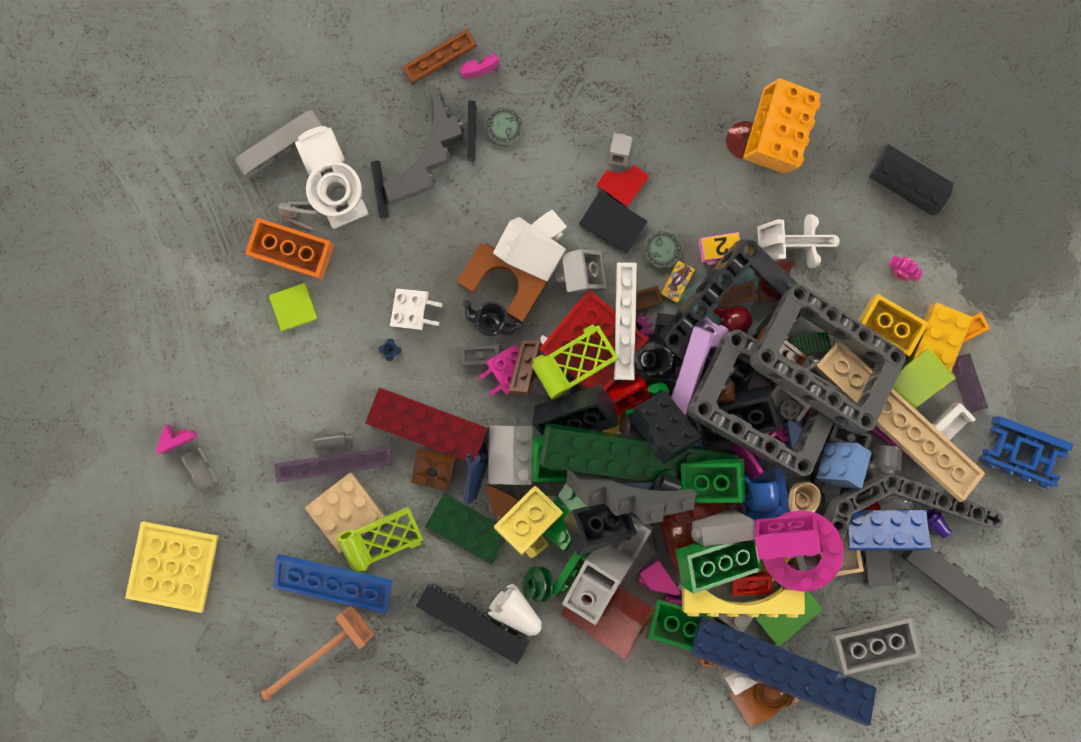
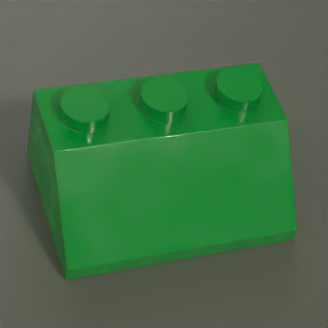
[645,599,714,651]

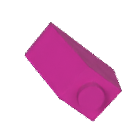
[638,559,680,595]

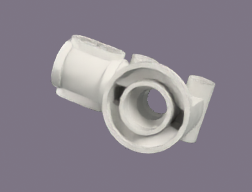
[295,126,368,229]

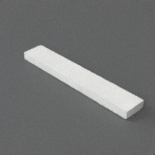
[614,263,637,380]

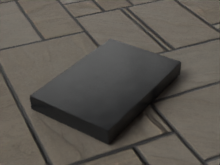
[579,191,647,253]

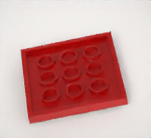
[539,290,649,391]

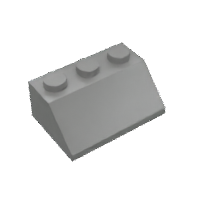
[488,426,532,485]

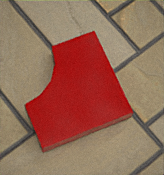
[596,165,649,207]

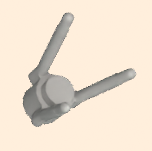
[278,201,318,231]

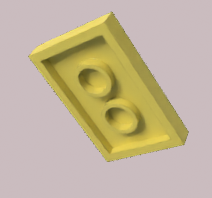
[494,486,563,555]

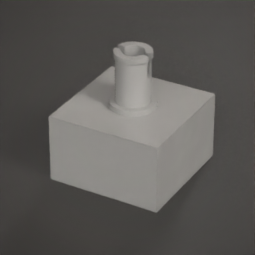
[555,249,607,293]

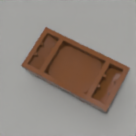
[729,654,801,727]

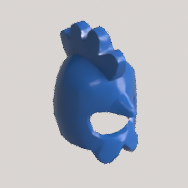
[741,476,785,520]

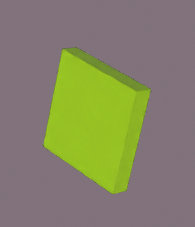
[269,283,318,332]

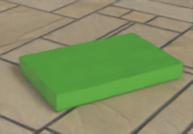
[754,591,823,647]

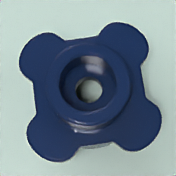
[379,338,402,361]

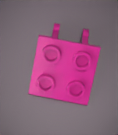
[478,344,535,396]

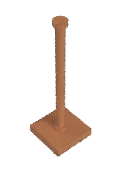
[261,606,374,701]

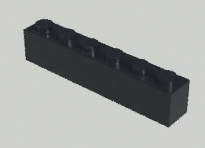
[416,583,529,664]

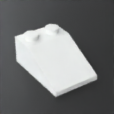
[493,217,566,281]

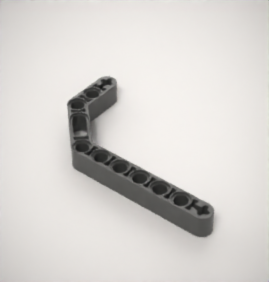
[820,473,1004,552]

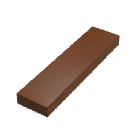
[403,29,477,85]

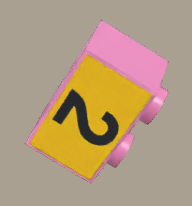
[698,232,740,265]

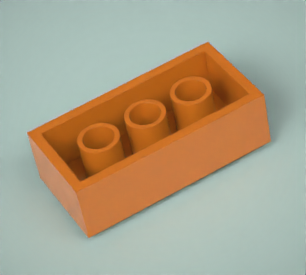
[245,218,334,281]

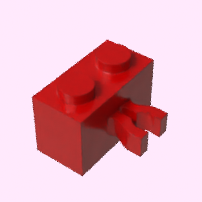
[606,372,652,416]

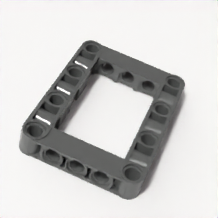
[750,284,906,434]
[688,330,844,477]

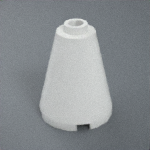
[488,584,542,636]

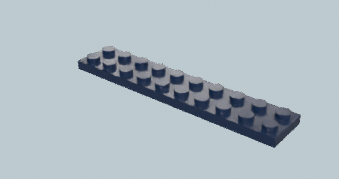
[691,616,876,726]

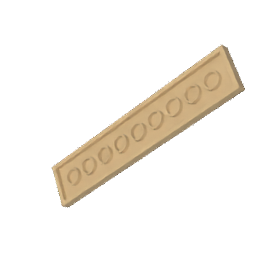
[814,341,985,502]

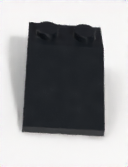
[563,504,637,556]

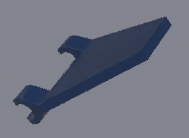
[464,444,488,505]

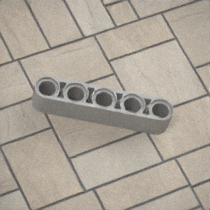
[235,110,323,177]

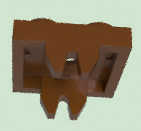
[411,449,456,492]

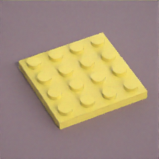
[125,521,219,613]

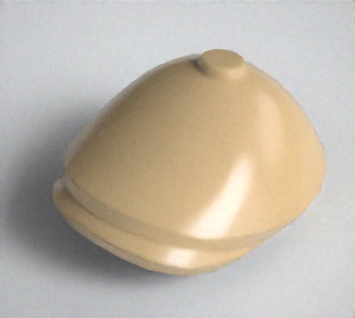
[788,481,821,513]

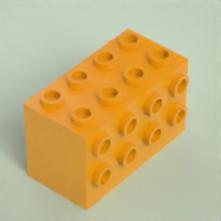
[743,78,821,174]

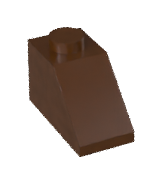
[485,483,520,521]

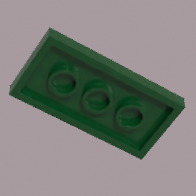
[425,493,505,565]

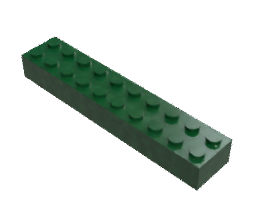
[539,423,739,486]

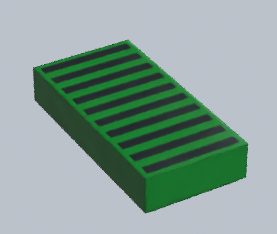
[789,331,831,355]

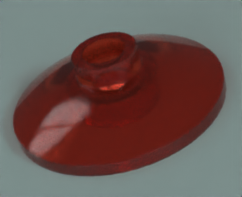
[726,121,753,159]

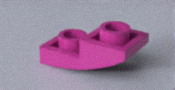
[460,54,500,79]

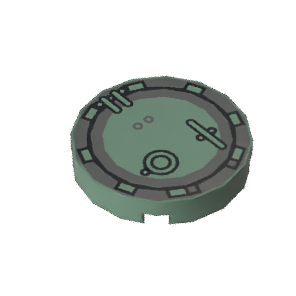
[486,107,523,145]
[643,231,682,269]

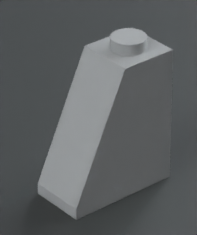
[691,509,755,547]

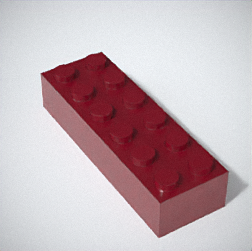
[365,387,488,461]

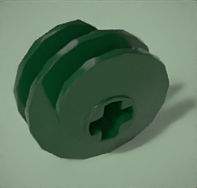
[523,566,553,602]

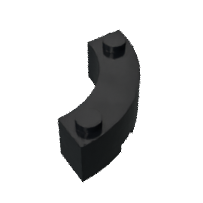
[649,313,678,396]

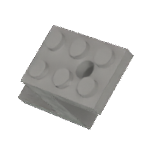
[562,513,654,625]

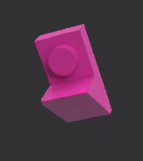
[156,425,198,454]

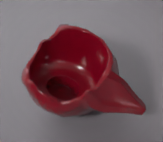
[713,305,753,338]

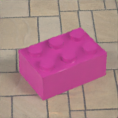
[755,514,821,560]

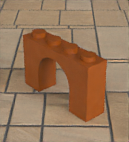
[457,243,546,323]

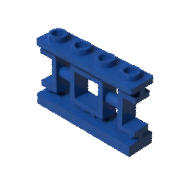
[978,416,1074,489]

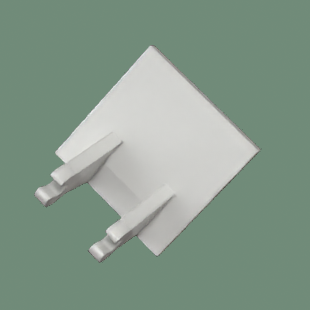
[390,289,443,330]

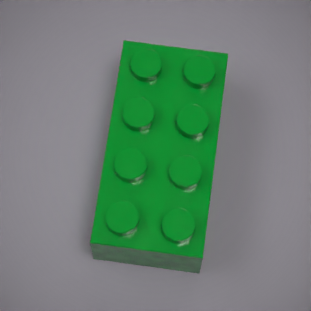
[676,539,763,594]

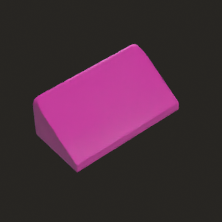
[732,444,764,480]

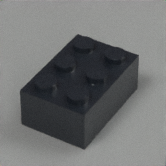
[629,390,701,464]

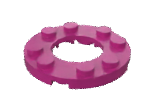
[763,510,844,592]

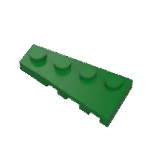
[552,551,591,596]

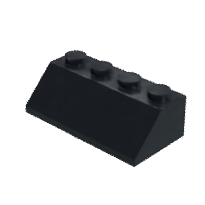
[868,144,953,216]
[532,385,619,435]

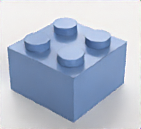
[816,442,872,489]

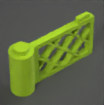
[532,324,619,399]
[337,507,424,573]

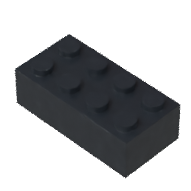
[695,385,780,447]

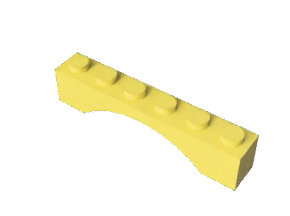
[682,587,805,618]

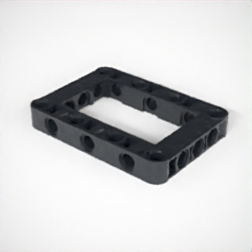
[658,239,801,393]

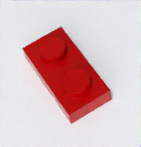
[731,572,772,596]

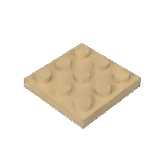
[305,472,386,554]

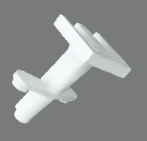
[757,215,839,268]

